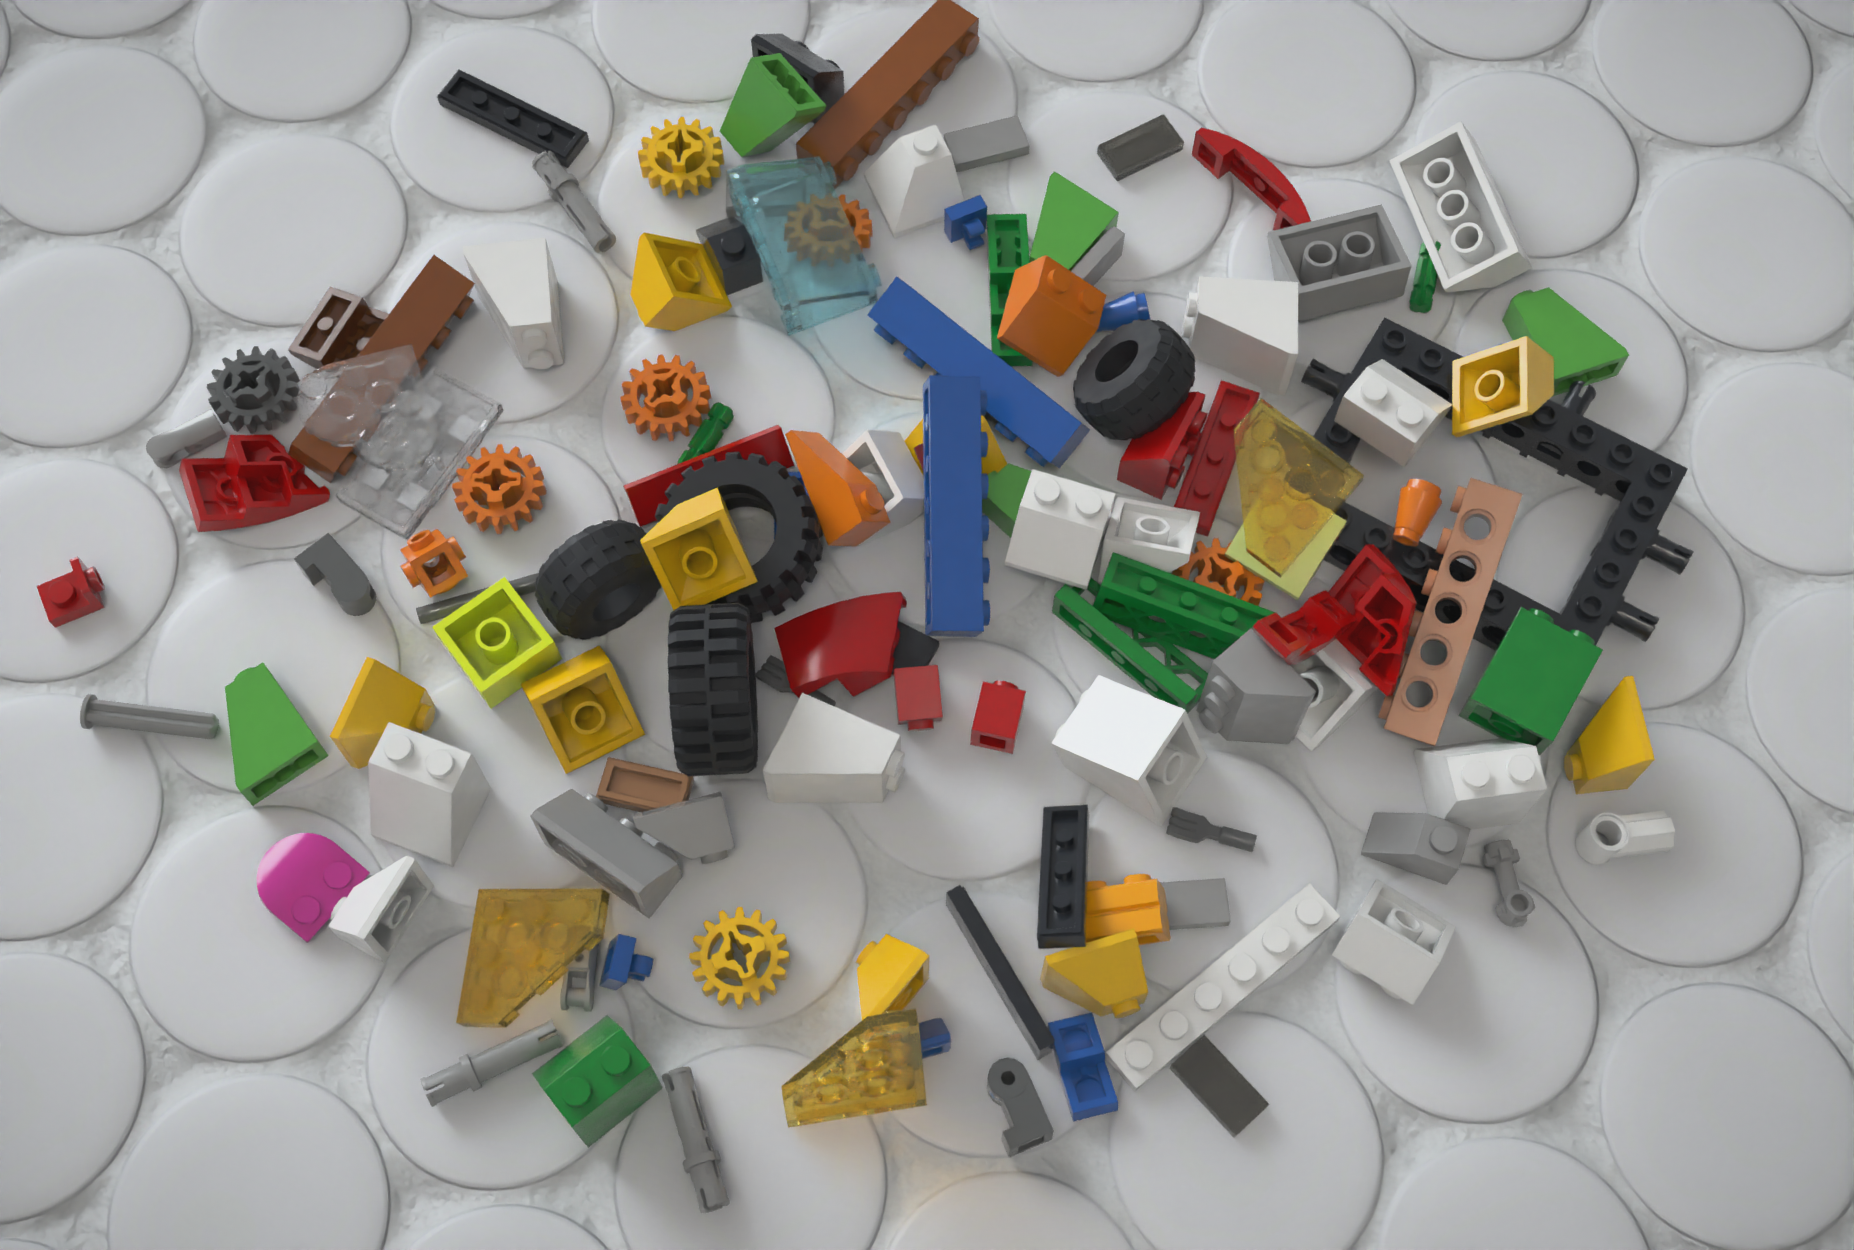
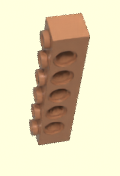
[1378,478,1523,746]

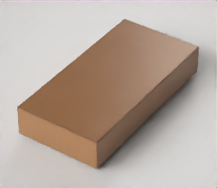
[596,757,694,812]

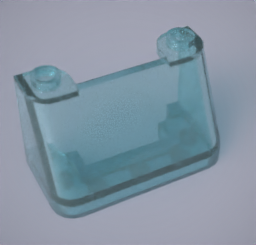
[726,156,882,336]

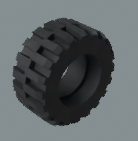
[655,452,823,623]
[668,603,758,776]

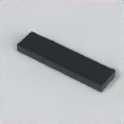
[437,69,589,168]
[1037,805,1089,949]
[946,885,1055,1060]

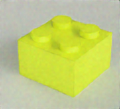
[432,577,562,709]

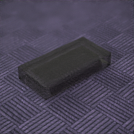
[1097,114,1184,182]
[1169,1035,1270,1138]

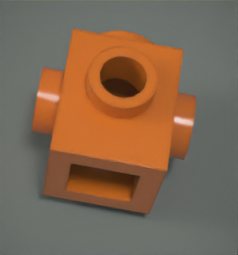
[400,529,468,598]

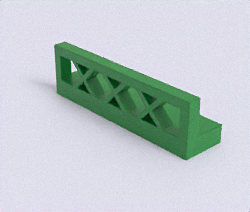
[1092,552,1275,659]
[1052,577,1208,714]

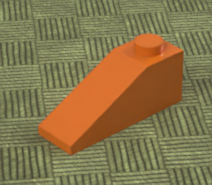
[785,430,891,547]

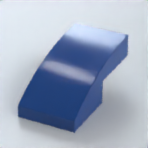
[1048,1012,1118,1122]

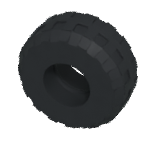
[1073,319,1196,440]
[535,519,662,640]

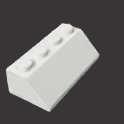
[1390,121,1532,292]

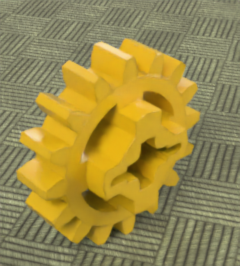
[638,117,724,198]
[689,907,790,1009]

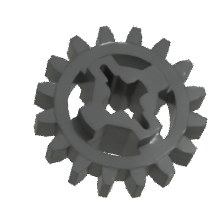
[207,346,302,434]

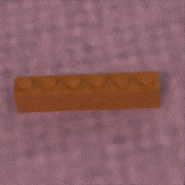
[796,0,980,191]
[288,255,475,483]

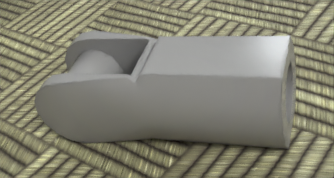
[146,409,227,468]
[560,926,600,1012]

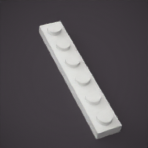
[1105,883,1341,1092]

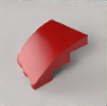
[179,434,330,532]
[1328,544,1416,697]
[774,592,907,698]

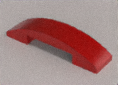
[1191,127,1311,230]
[1253,590,1357,665]

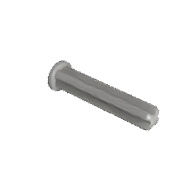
[80,694,219,739]

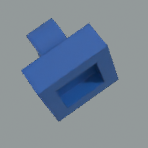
[944,195,987,250]
[599,934,654,990]

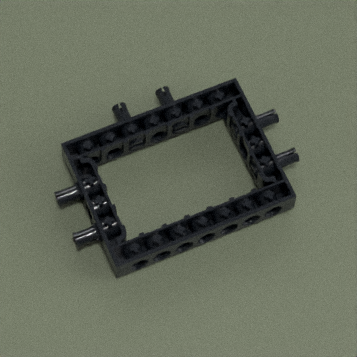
[1263,318,1694,650]

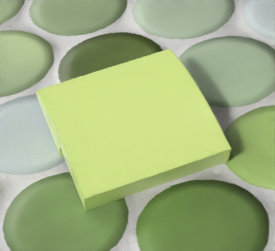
[1225,477,1347,600]

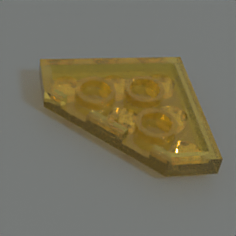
[1234,398,1364,578]
[456,889,610,1028]
[781,1009,927,1128]

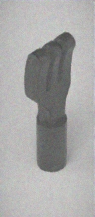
[756,655,836,706]
[1166,807,1257,852]

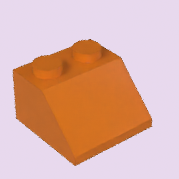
[997,255,1106,377]

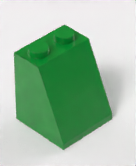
[1458,607,1603,756]
[532,1015,663,1148]

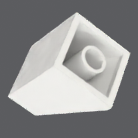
[463,238,564,369]
[1182,276,1298,395]
[1051,675,1207,826]
[763,693,905,803]
[368,722,491,867]
[1413,738,1547,830]

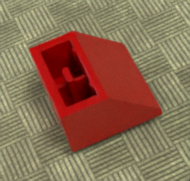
[1117,391,1208,500]

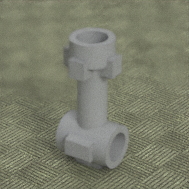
[1482,840,1535,928]

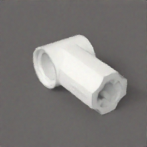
[1575,810,1675,865]

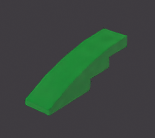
[987,214,1033,366]

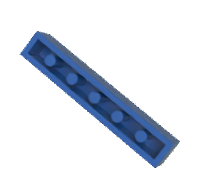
[867,276,1090,469]
[923,375,990,637]

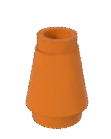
[1393,479,1442,546]

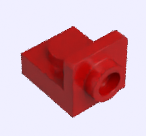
[37,556,105,628]

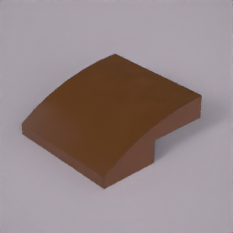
[288,287,389,380]

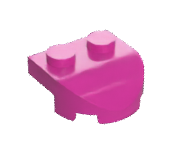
[256,833,370,943]

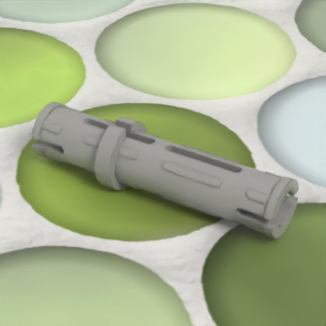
[532,151,616,253]
[420,1019,563,1107]
[662,1067,730,1213]

